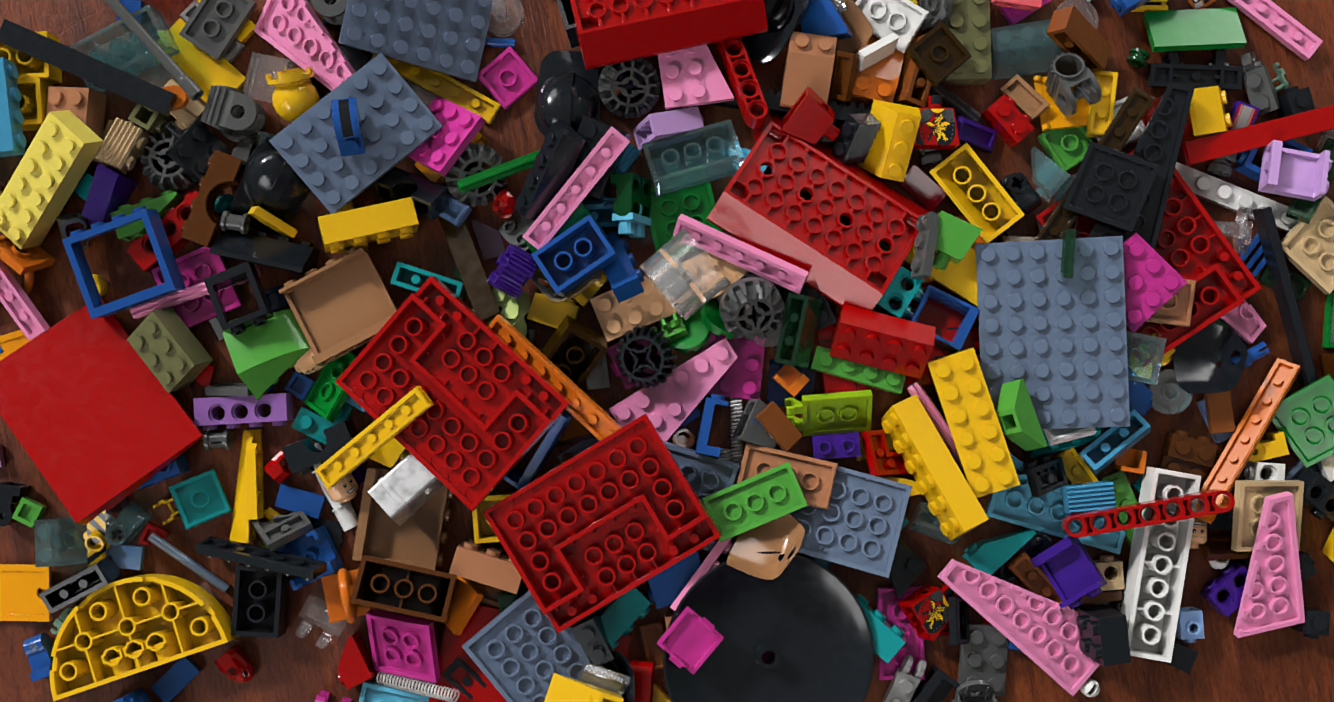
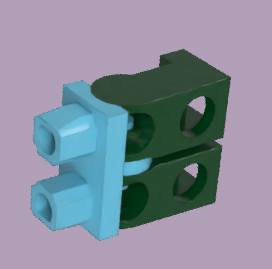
[611,172,651,238]

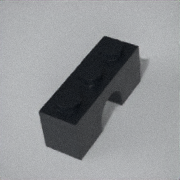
[374,167,449,221]
[281,420,358,475]

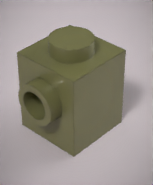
[128,103,169,134]

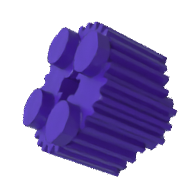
[487,243,538,299]

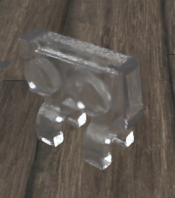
[295,594,348,649]

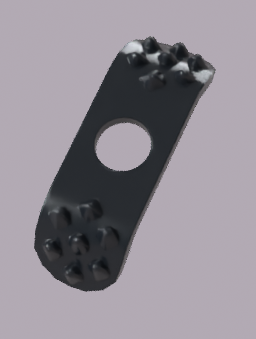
[994,531,1053,583]

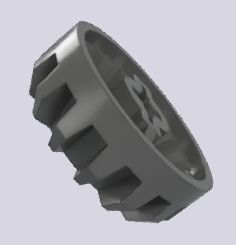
[598,58,661,118]
[139,129,198,192]
[443,143,507,207]
[719,277,785,341]

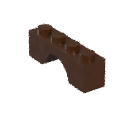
[181,150,247,248]

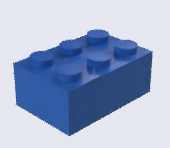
[531,214,620,297]

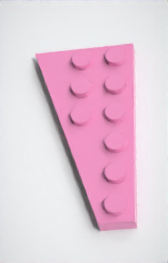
[254,0,356,91]
[657,44,734,110]
[609,338,738,442]
[1233,491,1305,638]

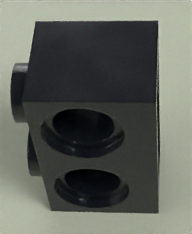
[1296,468,1334,522]

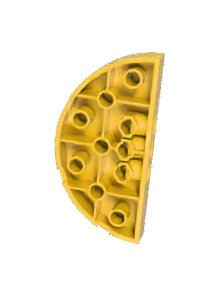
[50,574,239,701]

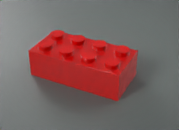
[829,304,936,379]

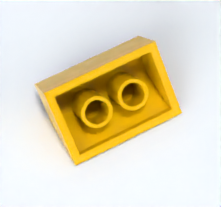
[857,99,921,182]

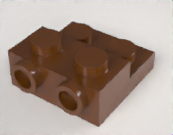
[1157,430,1218,489]

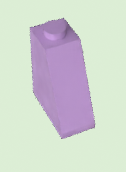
[633,106,704,151]

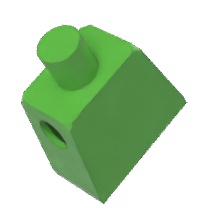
[933,210,982,271]

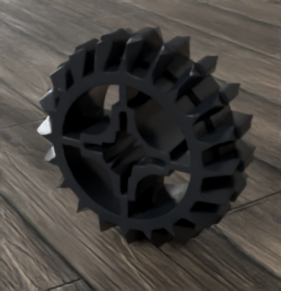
[615,325,678,388]

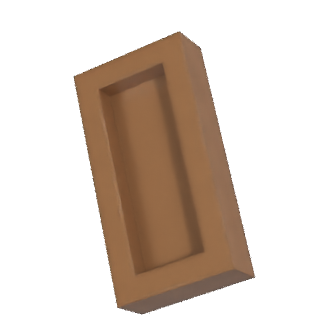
[1000,74,1050,122]

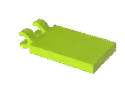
[785,390,873,436]

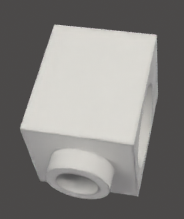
[1244,461,1285,480]

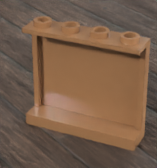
[278,247,397,366]
[352,466,454,571]

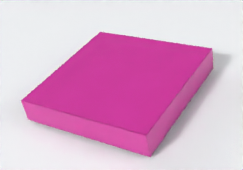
[477,46,538,111]

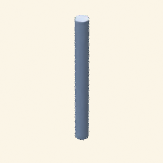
[148,532,230,593]

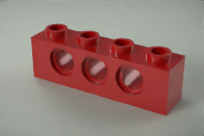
[126,190,221,273]

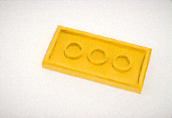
[158,18,249,102]
[904,244,978,308]

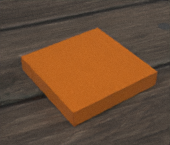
[446,576,484,636]

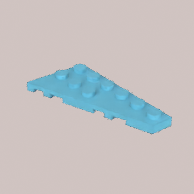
[985,453,1126,554]

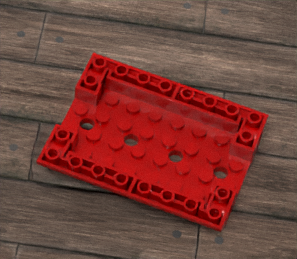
[569,0,768,70]
[706,114,929,311]

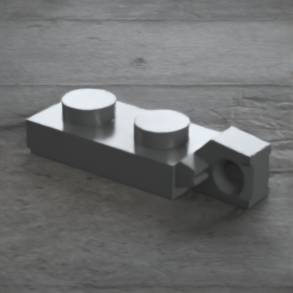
[1240,52,1280,117]

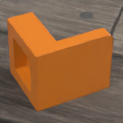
[772,362,810,397]
[1112,449,1147,474]

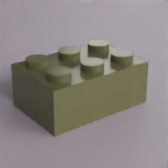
[127,307,213,393]

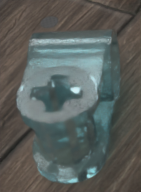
[105,501,152,546]

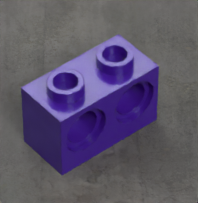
[812,432,861,459]
[1199,562,1248,617]

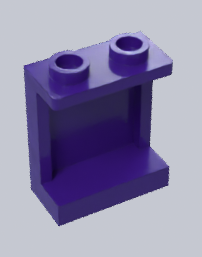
[1030,536,1107,610]

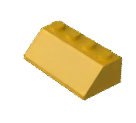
[929,142,1025,243]

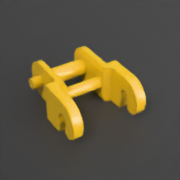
[153,497,179,525]

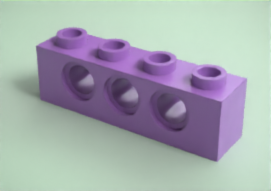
[193,393,294,430]

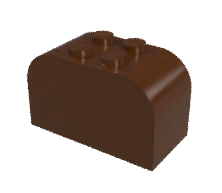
[350,555,458,625]

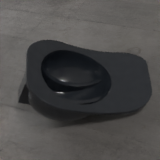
[741,0,810,63]
[535,51,600,136]
[231,141,311,235]

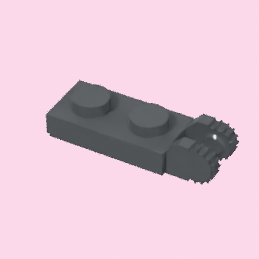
[911,211,939,280]

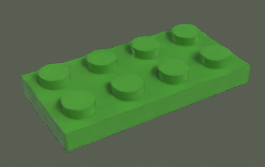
[702,462,808,542]

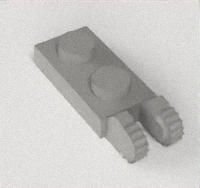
[881,655,926,702]

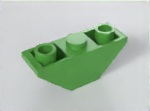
[996,378,1047,451]

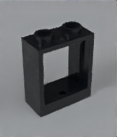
[203,261,275,335]

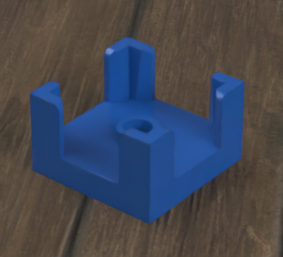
[275,525,344,591]

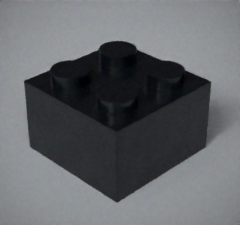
[1076,604,1131,667]

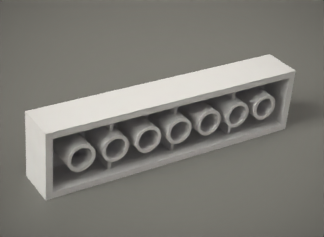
[1120,466,1201,663]

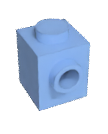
[1175,606,1205,643]

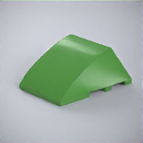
[222,309,311,400]

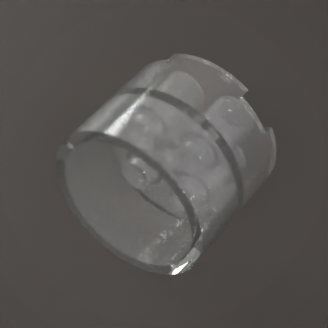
[639,229,729,321]

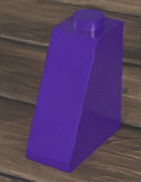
[81,163,138,225]

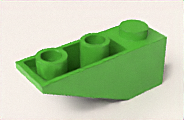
[110,190,185,242]

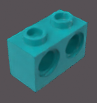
[873,266,924,319]

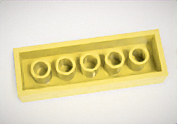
[0,110,103,249]

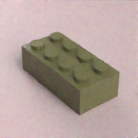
[941,0,992,86]

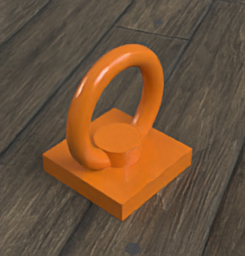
[0,235,55,295]
[321,568,370,624]

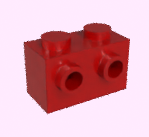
[981,94,1035,149]

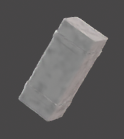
[367,453,445,526]

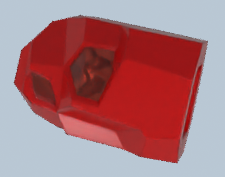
[493,188,517,219]
[264,451,293,484]
[214,645,254,683]

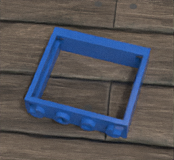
[62,206,186,319]
[503,410,573,490]

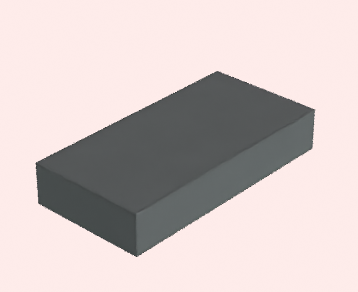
[205,382,253,396]

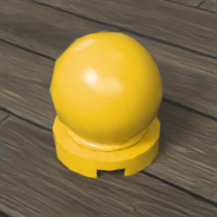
[265,66,320,123]

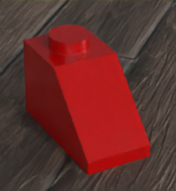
[337,631,378,690]

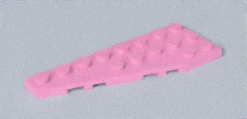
[937,559,1100,696]

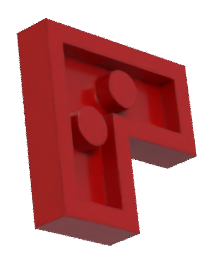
[861,430,909,477]

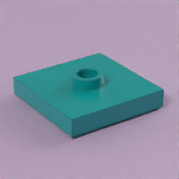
[168,469,232,530]

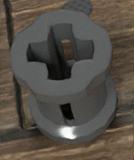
[220,210,251,235]
[203,429,233,451]

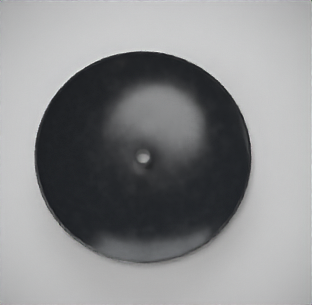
[663,551,874,702]

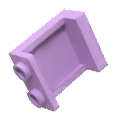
[1258,140,1332,202]

